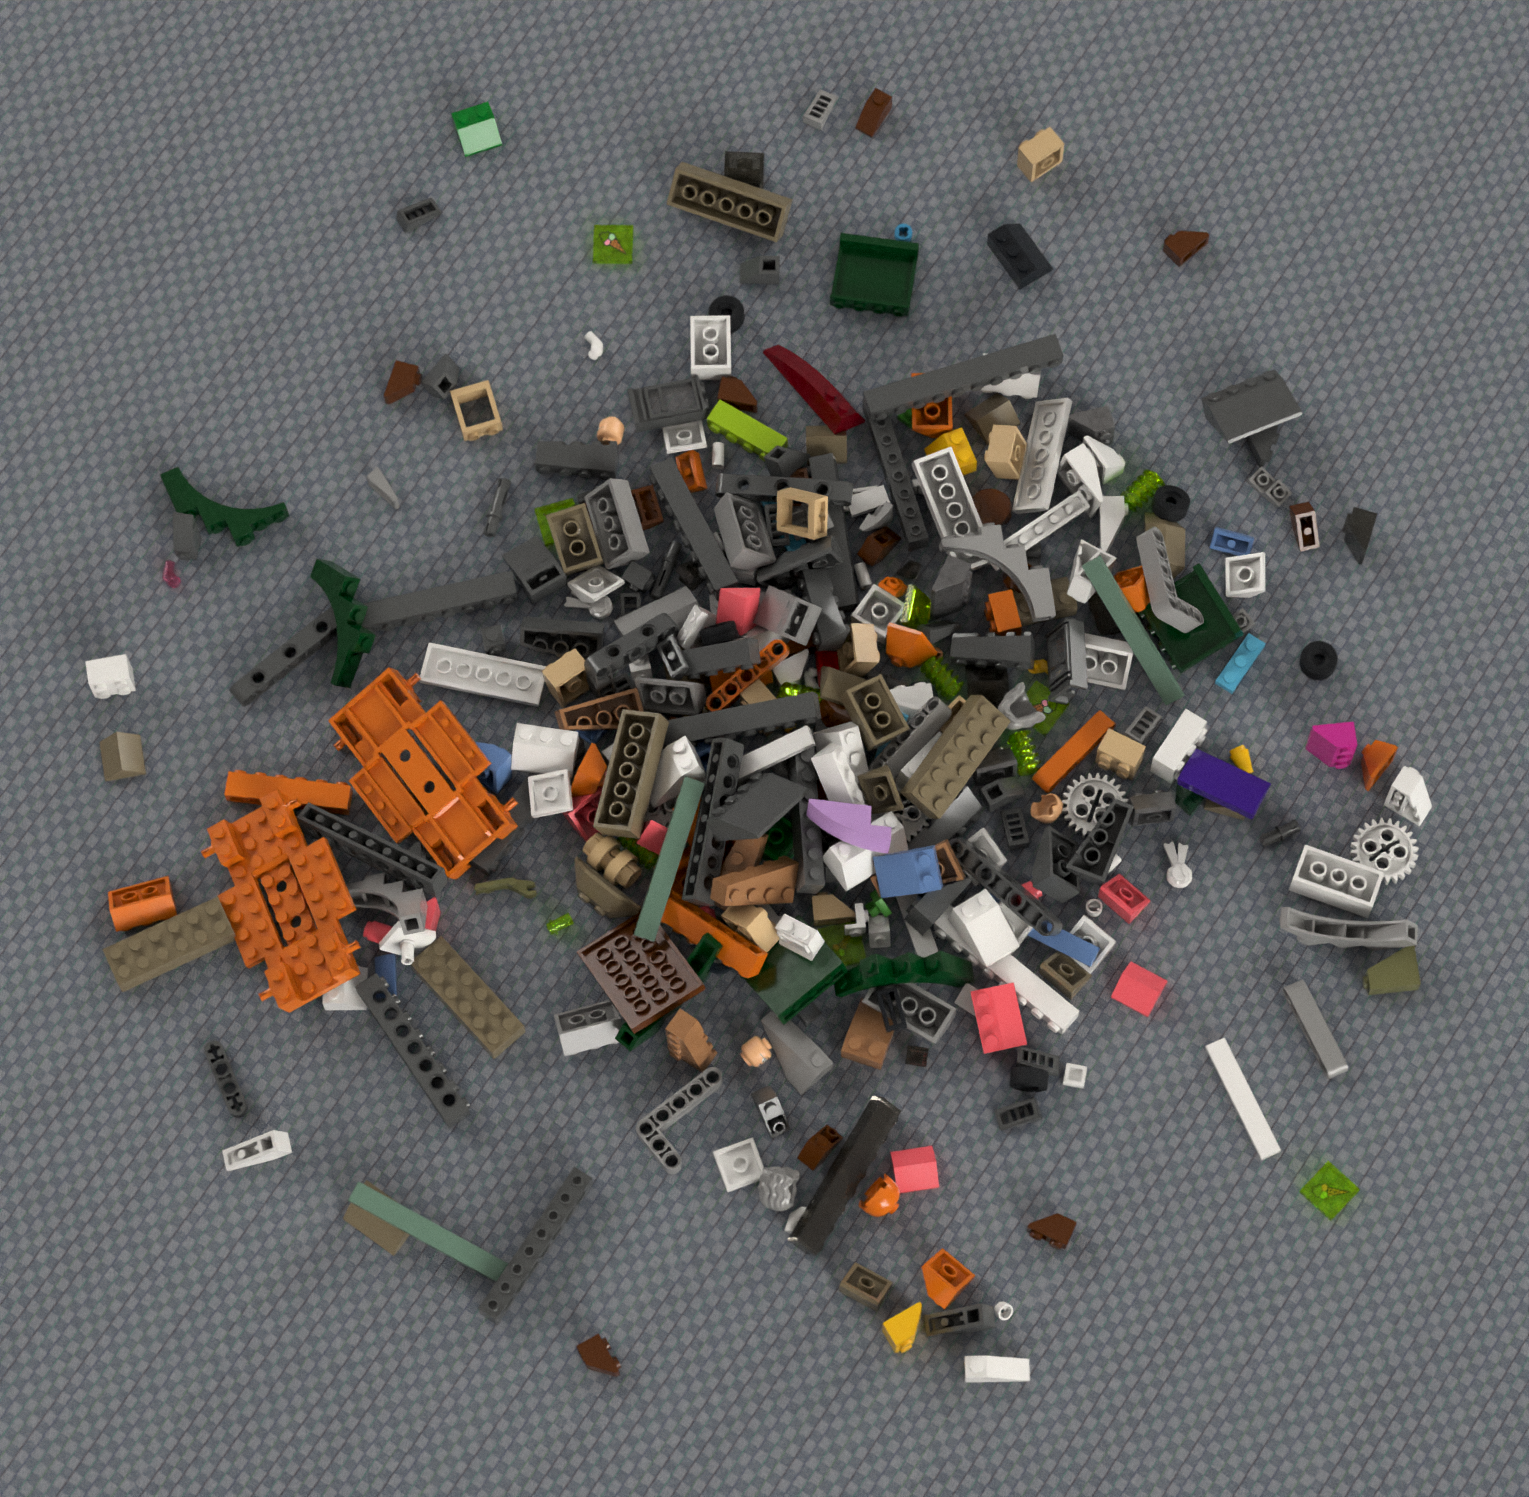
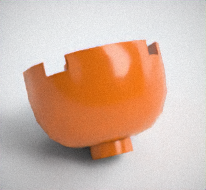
[858,1174,900,1217]

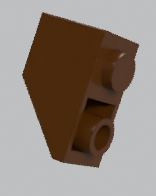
[797,1125,843,1171]
[1026,1213,1077,1250]
[576,1334,621,1377]

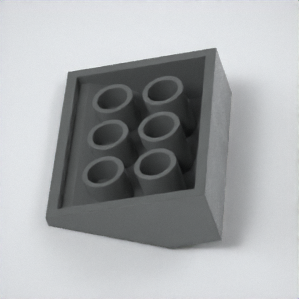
[1201,370,1303,444]
[706,772,810,841]

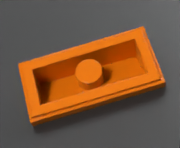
[675,450,707,493]

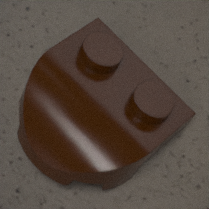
[972,488,1012,526]

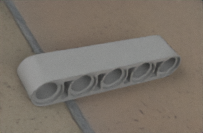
[869,696,951,779]
[1283,979,1348,1079]

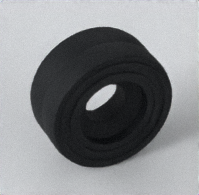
[709,295,745,333]
[1152,485,1190,522]
[699,621,739,646]
[1299,641,1338,680]
[1009,1066,1049,1092]

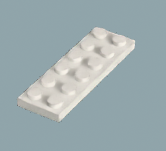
[1012,398,1072,514]
[419,643,546,707]

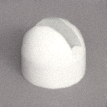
[1086,899,1102,917]
[994,1301,1013,1320]

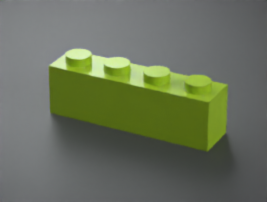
[707,399,788,462]

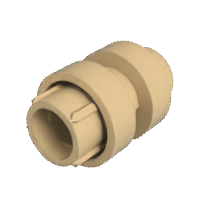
[583,832,642,888]

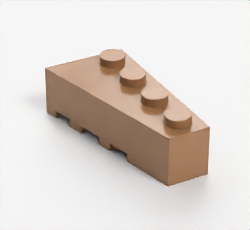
[555,688,644,731]
[714,833,769,911]
[870,839,965,897]
[710,855,799,906]
[665,1009,717,1073]

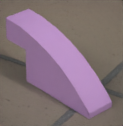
[806,799,892,854]

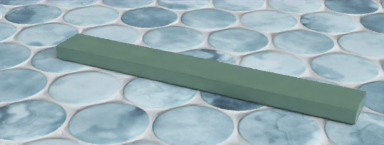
[1082,555,1185,705]
[633,777,705,942]
[347,1181,508,1282]

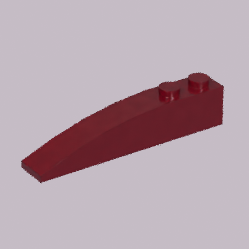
[763,344,866,434]

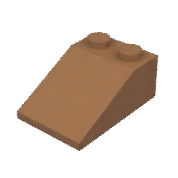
[841,998,895,1070]

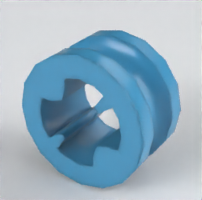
[894,224,912,242]

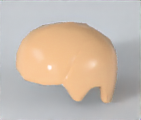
[1030,793,1063,824]

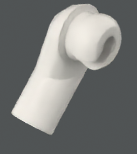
[584,331,603,360]
[785,1206,812,1234]

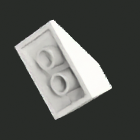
[690,315,731,380]
[1057,443,1103,519]
[650,736,706,808]
[949,889,1019,968]

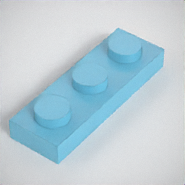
[1215,633,1266,694]

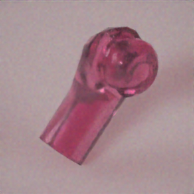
[162,560,181,588]

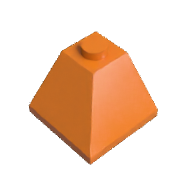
[886,622,938,668]
[1361,740,1398,791]
[571,743,607,797]
[922,1248,976,1310]

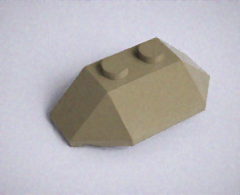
[1144,512,1185,580]
[574,856,641,919]

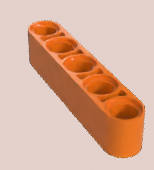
[706,639,790,712]
[1032,710,1116,794]

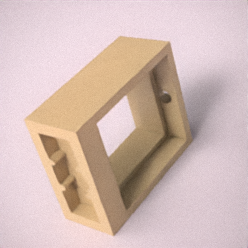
[450,380,503,441]
[776,487,828,540]

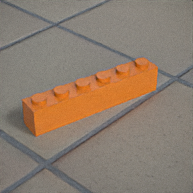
[224,770,353,815]
[661,889,768,978]

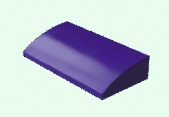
[1177,748,1271,820]

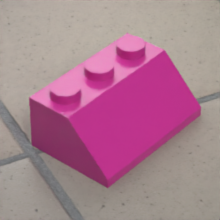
[1306,722,1357,769]

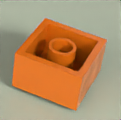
[984,589,1022,636]

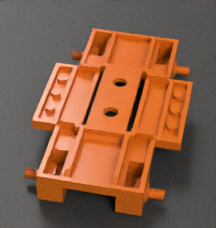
[328,667,518,880]
[201,790,361,1013]

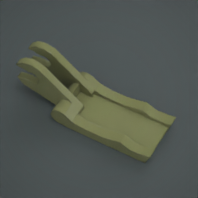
[474,877,537,899]

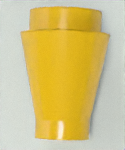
[1229,745,1254,774]

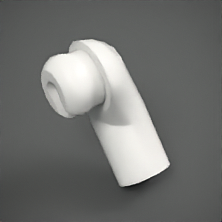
[804,667,820,698]

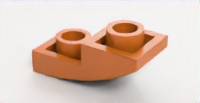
[878,576,909,598]

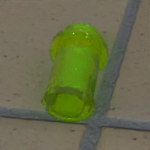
[546,912,574,935]

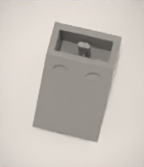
[753,585,822,646]

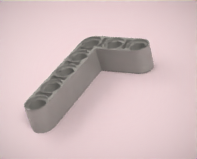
[1136,526,1204,633]
[636,1067,722,1175]

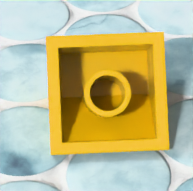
[924,427,977,476]
[882,1302,922,1353]

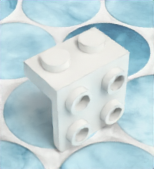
[676,605,717,650]

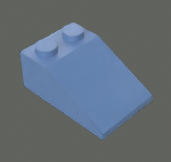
[475,742,512,794]
[873,845,943,898]

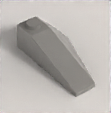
[761,1011,833,1096]

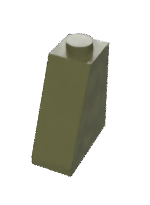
[1362,946,1421,995]

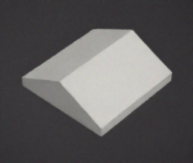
[662,420,707,454]
[1226,552,1265,598]
[567,566,625,603]
[957,828,1007,886]
[1069,915,1117,974]

